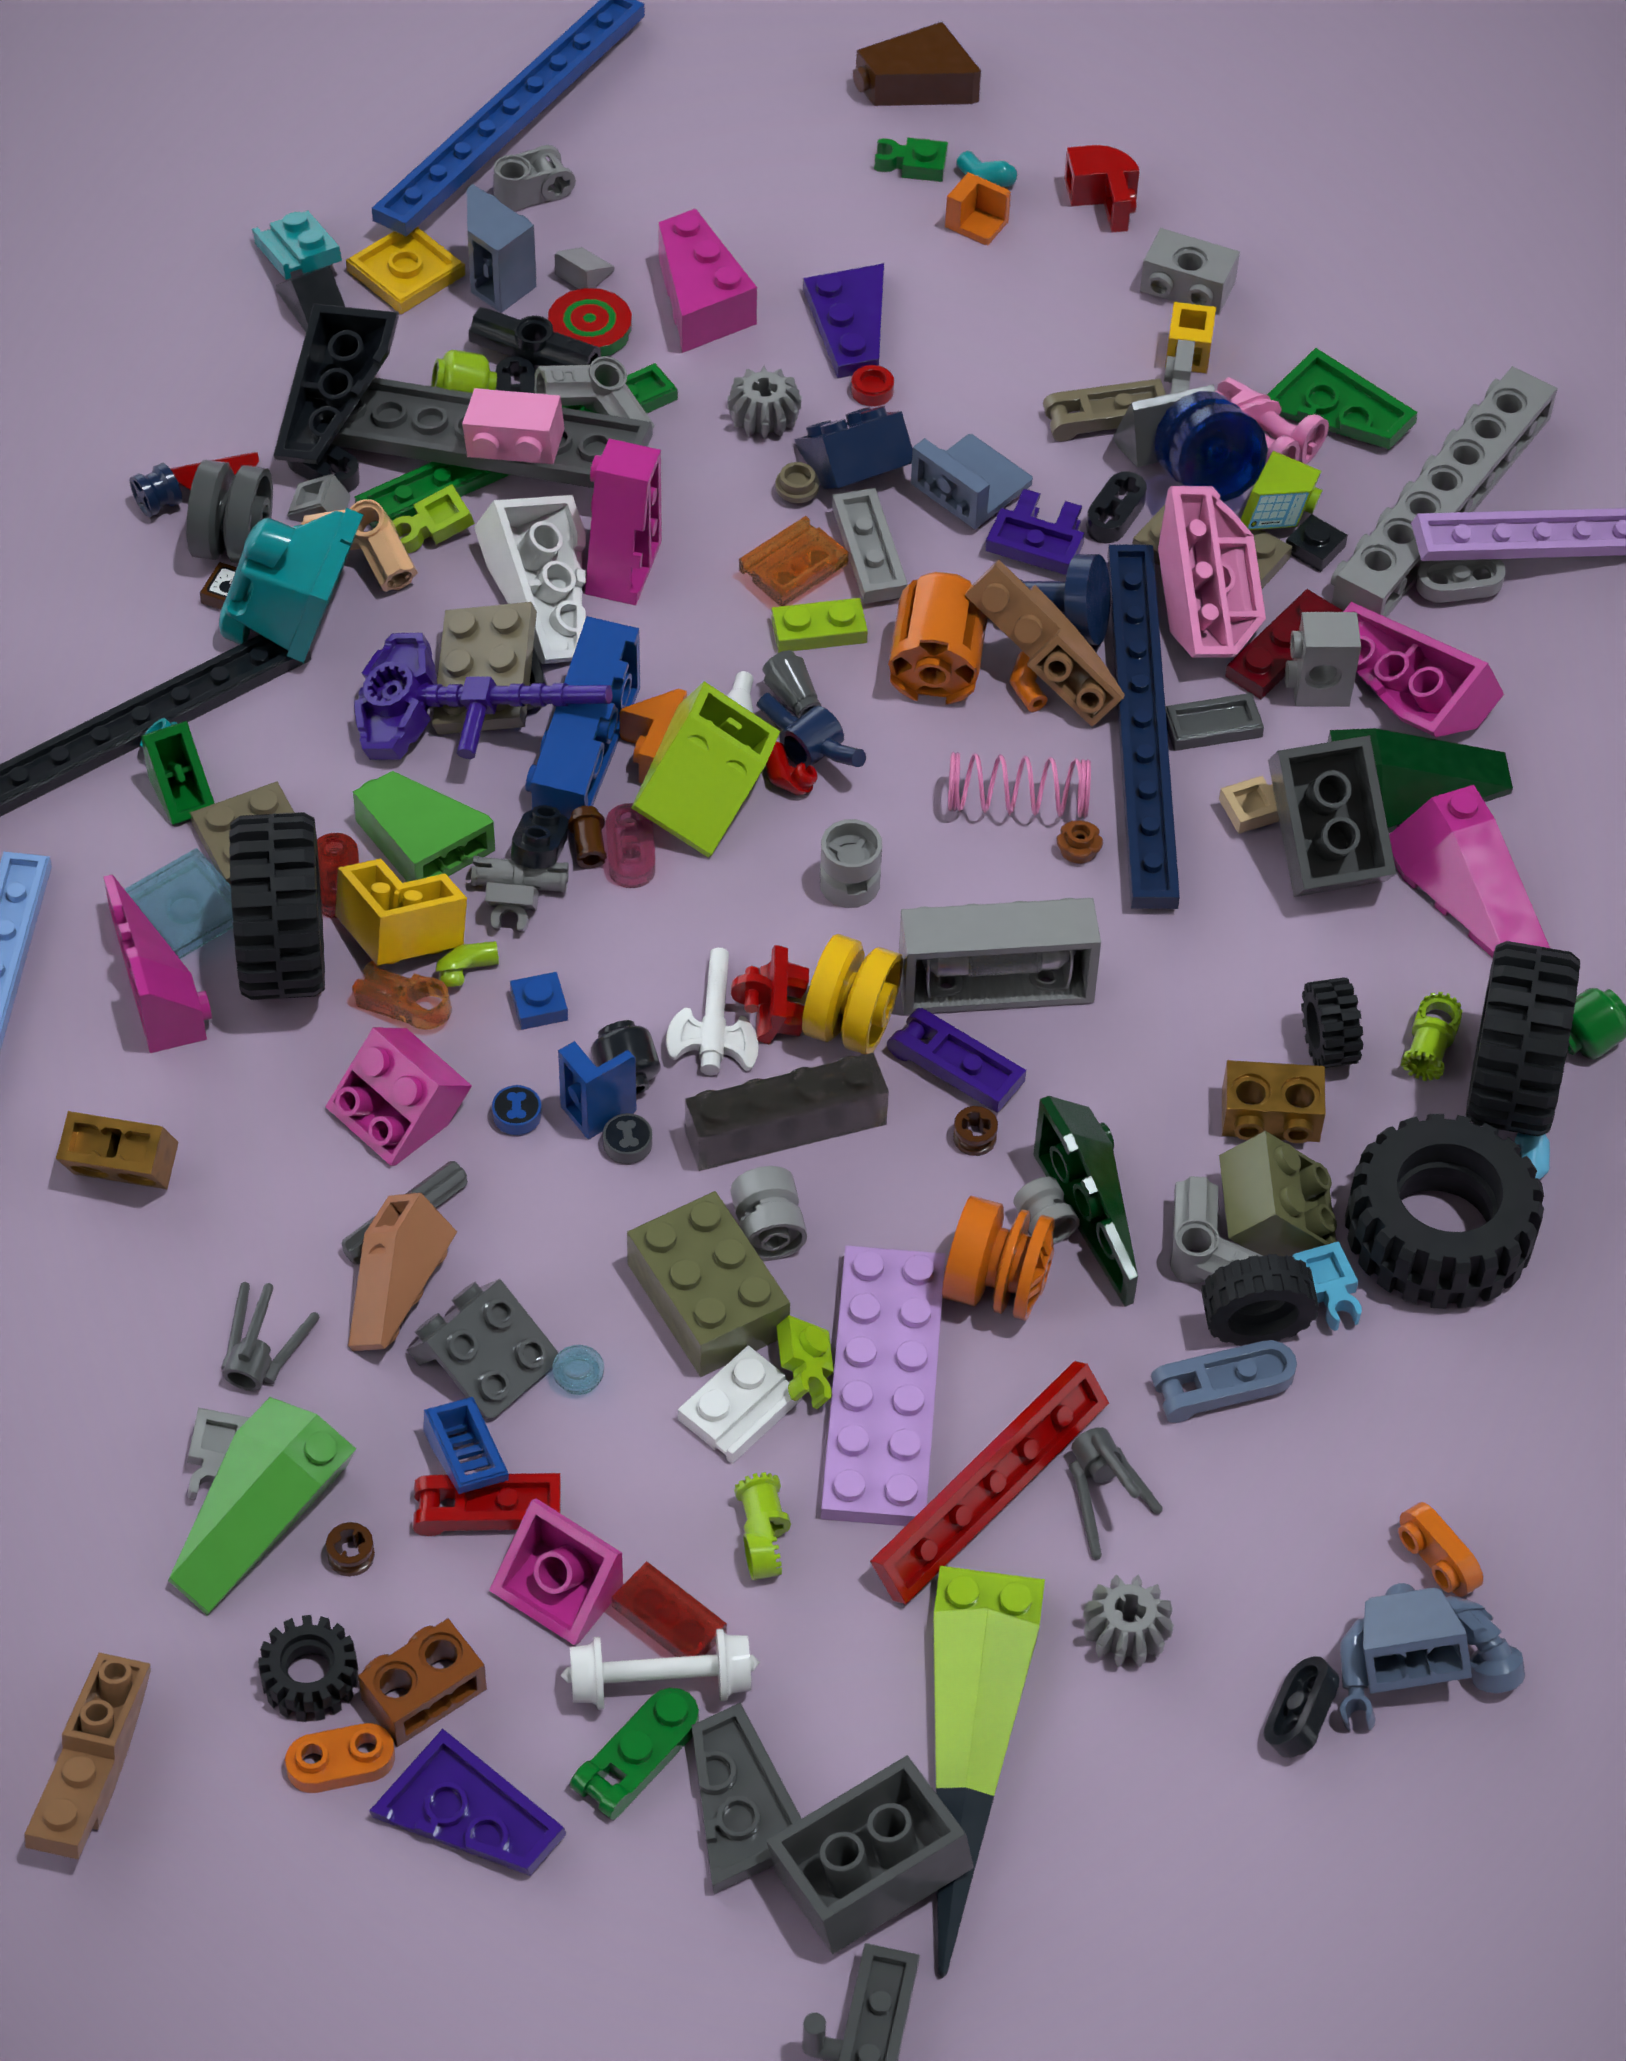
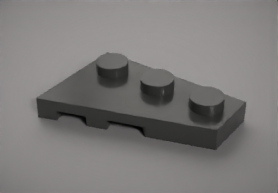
[692,1702,802,1894]

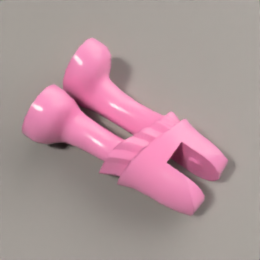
[1216,377,1329,465]

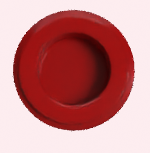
[851,365,894,407]

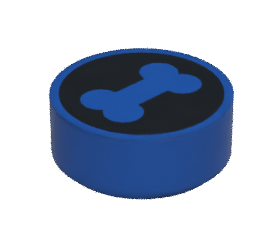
[492,1085,542,1135]

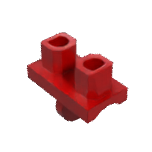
[731,945,809,1044]

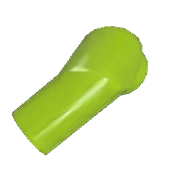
[435,941,499,988]

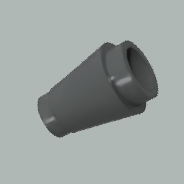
[762,650,821,718]

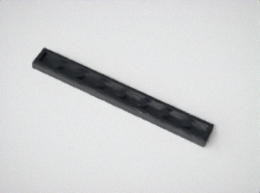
[0,634,311,817]

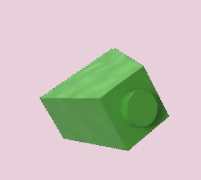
[353,771,495,882]

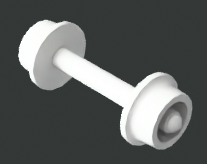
[561,1629,760,1710]

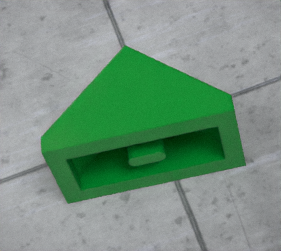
[141,721,215,825]

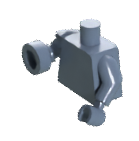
[1340,1583,1525,1731]

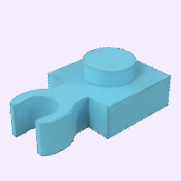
[1292,1241,1362,1331]

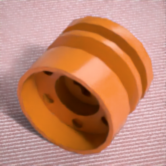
[942,1195,1055,1321]

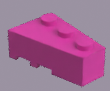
[585,438,662,606]

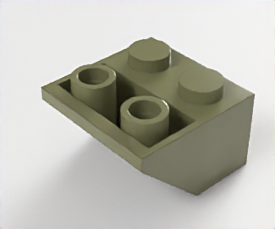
[1219,1131,1337,1256]

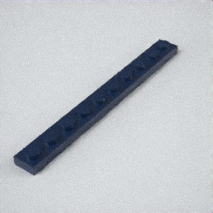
[1107,544,1180,909]

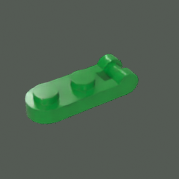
[569,1688,699,1820]

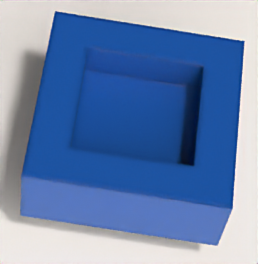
[510,971,568,1030]

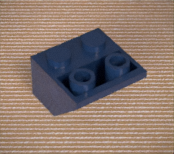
[794,406,913,489]

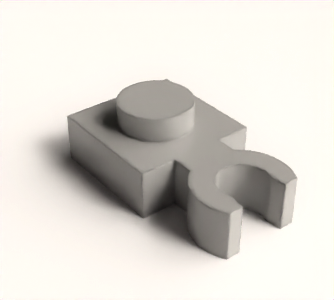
[1164,339,1195,393]
[187,1408,250,1500]

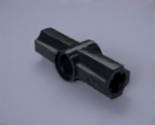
[469,307,601,372]

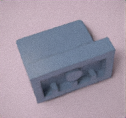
[911,434,1033,529]

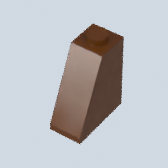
[853,22,981,106]

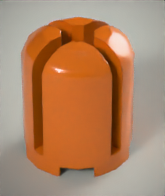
[888,572,988,704]

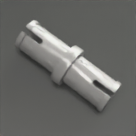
[471,856,569,893]

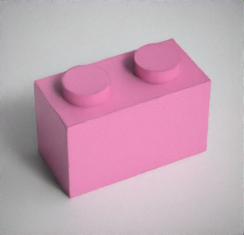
[462,388,565,464]

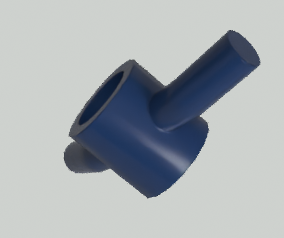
[756,693,866,769]

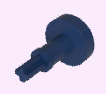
[1020,554,1111,645]

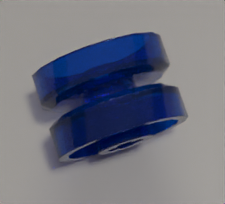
[1154,391,1268,502]

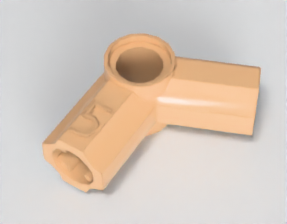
[301,499,418,592]

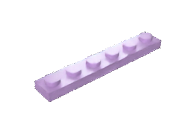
[1411,508,1626,561]

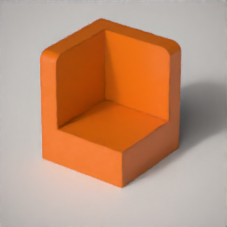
[945,172,1011,245]

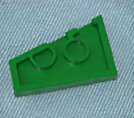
[1267,348,1417,449]

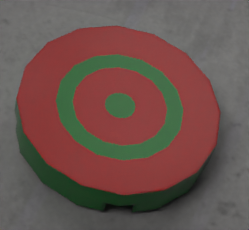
[548,288,632,357]

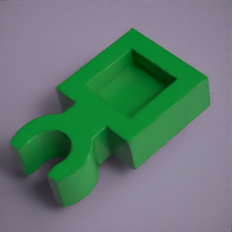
[874,137,948,182]

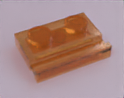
[739,516,849,606]

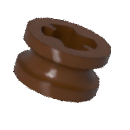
[953,1106,998,1156]
[326,1522,375,1577]

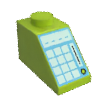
[1240,451,1323,530]

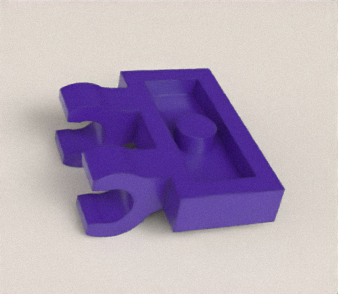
[985,489,1085,575]

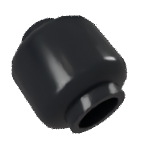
[591,1020,661,1095]

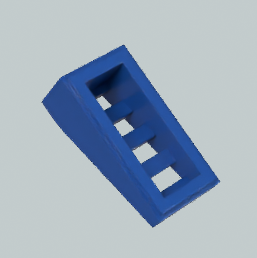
[423,1397,509,1494]

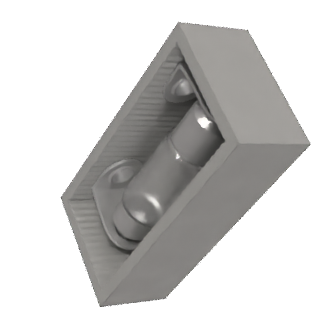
[899,898,1101,1015]

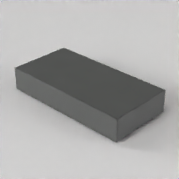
[1165,693,1264,751]

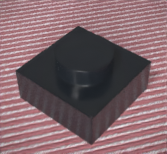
[1286,514,1348,572]

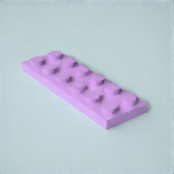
[821,1245,945,1526]

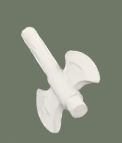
[666,948,759,1076]

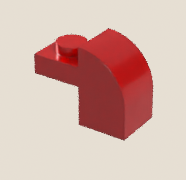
[1064,145,1140,233]

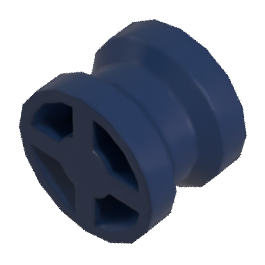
[129,463,183,517]

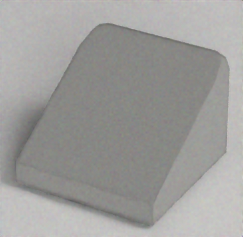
[554,247,614,289]
[287,474,350,522]

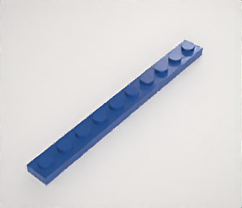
[372,0,645,236]

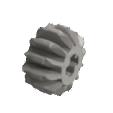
[728,366,801,439]
[1083,1574,1174,1667]

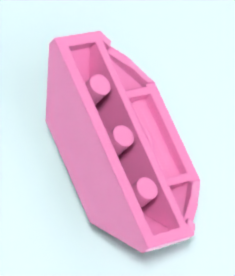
[1158,486,1266,658]

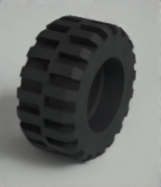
[229,812,325,1000]
[1466,941,1580,1136]
[1345,1114,1544,1309]

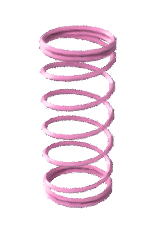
[948,751,1091,818]

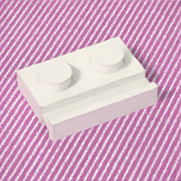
[678,1345,802,1464]

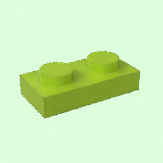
[771,598,868,653]

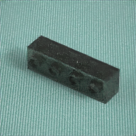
[685,1053,889,1171]

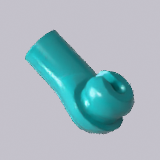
[956,151,1017,187]

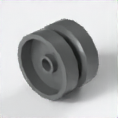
[186,460,273,563]

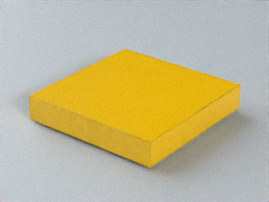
[346,227,466,314]

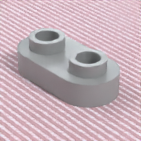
[1416,559,1506,603]

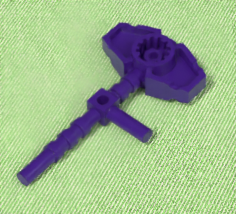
[354,633,612,760]

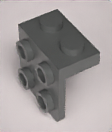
[407,1279,559,1419]

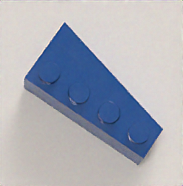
[525,616,640,820]

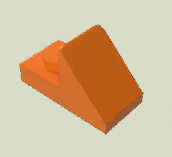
[619,689,687,783]

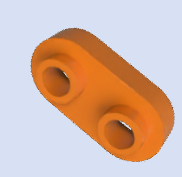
[1398,1502,1483,1597]
[285,1723,395,1793]

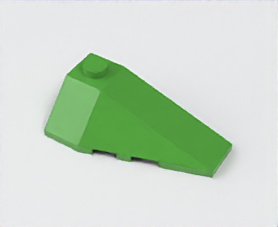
[168,1397,356,1616]

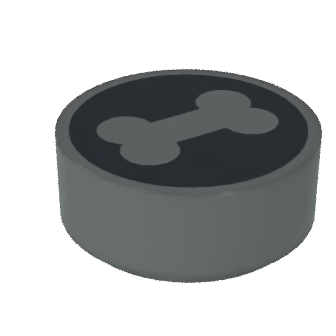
[603,1113,652,1164]

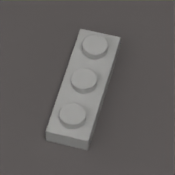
[832,488,908,604]

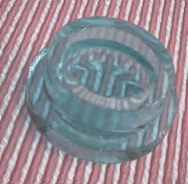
[553,1345,604,1395]

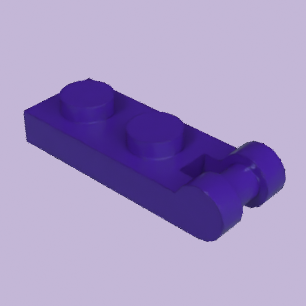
[887,1008,1026,1113]

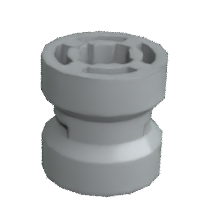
[1013,1176,1080,1245]

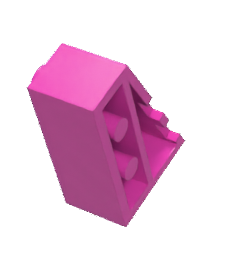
[658,208,757,353]

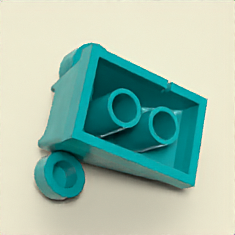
[219,508,363,663]

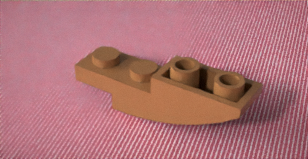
[965,559,1125,727]
[24,1652,151,1860]

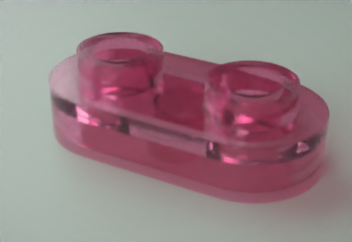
[606,803,656,888]

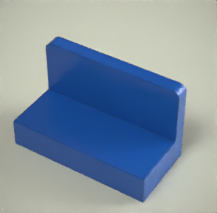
[558,1041,637,1140]

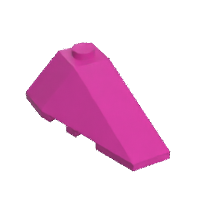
[1343,602,1504,737]
[1389,785,1550,958]

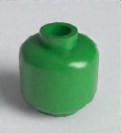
[1568,988,1626,1059]

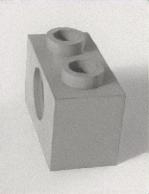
[1140,228,1240,315]
[1285,612,1361,707]

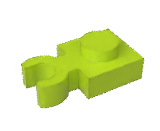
[392,484,475,554]
[776,1315,834,1409]

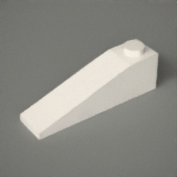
[474,495,586,664]

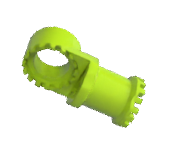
[1401,992,1463,1081]
[734,1472,791,1581]

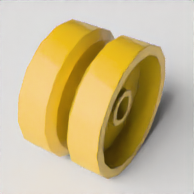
[802,934,903,1056]

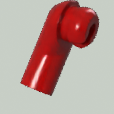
[765,742,818,795]

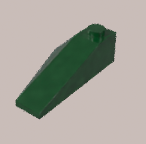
[1328,728,1513,833]
[1033,1096,1138,1307]

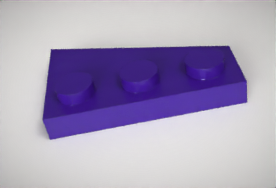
[803,263,884,378]
[369,1728,567,1876]

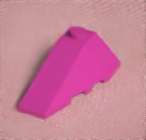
[103,874,212,1053]

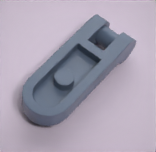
[1151,1340,1297,1423]

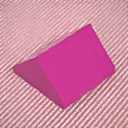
[489,1498,623,1645]

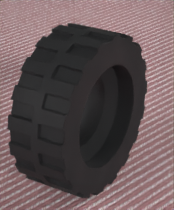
[1201,1254,1319,1346]

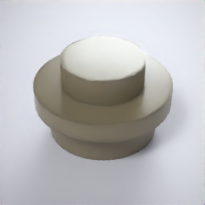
[775,462,819,503]

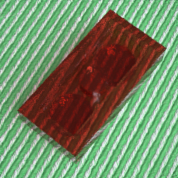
[611,1561,727,1657]

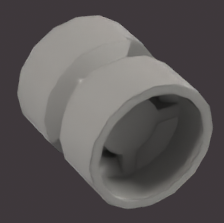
[820,819,882,908]
[730,1166,808,1261]

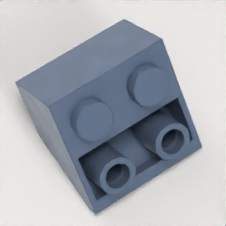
[467,184,537,313]

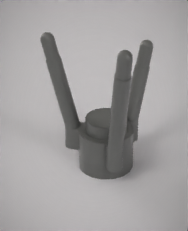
[221,1282,319,1391]
[1068,1427,1163,1560]

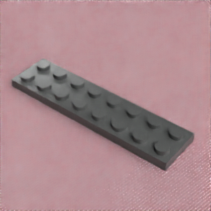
[332,377,653,488]

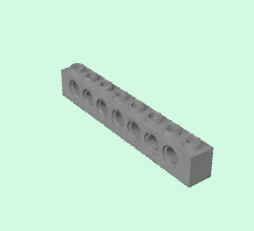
[1331,366,1557,617]

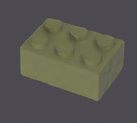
[627,1191,790,1377]

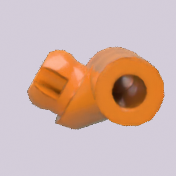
[1010,651,1048,712]

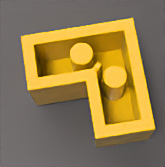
[335,858,467,966]

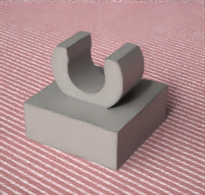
[485,882,539,932]

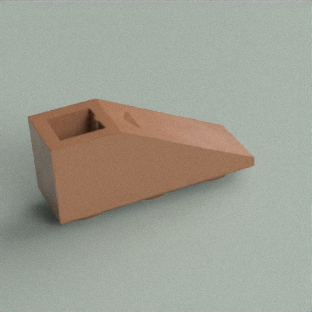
[348,1192,457,1351]

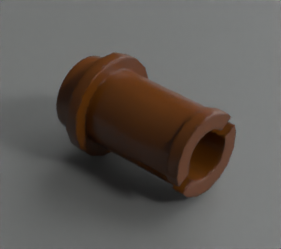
[568,806,607,869]

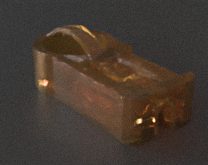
[352,961,452,1030]

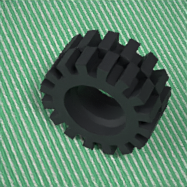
[1301,977,1363,1068]
[258,1615,359,1722]

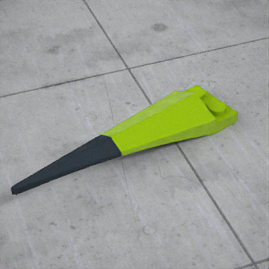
[933,1566,1045,1978]

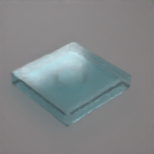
[125,848,233,959]

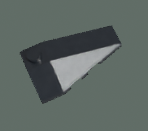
[274,304,399,464]

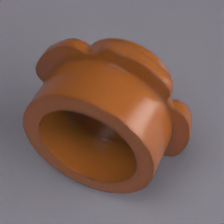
[1057,821,1103,864]

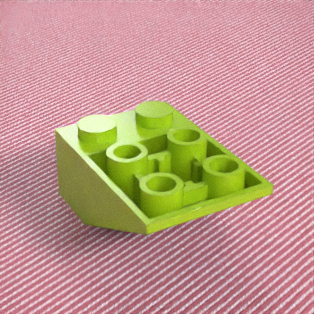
[631,681,780,858]

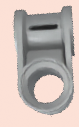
[493,145,576,211]

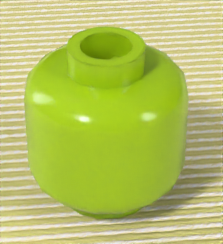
[431,350,497,393]

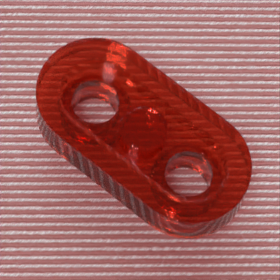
[317,833,359,919]

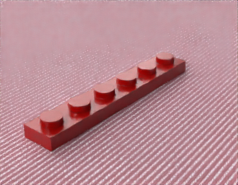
[870,1361,1109,1604]

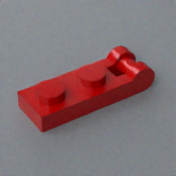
[413,1473,561,1536]

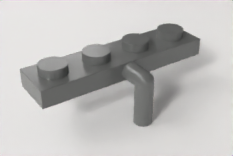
[802,1943,920,2061]

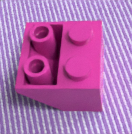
[325,1027,472,1165]

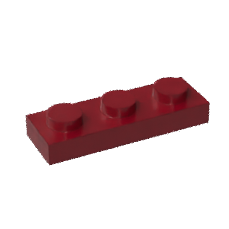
[1225,589,1343,699]

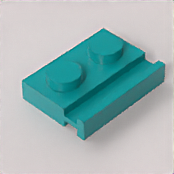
[252,210,342,280]

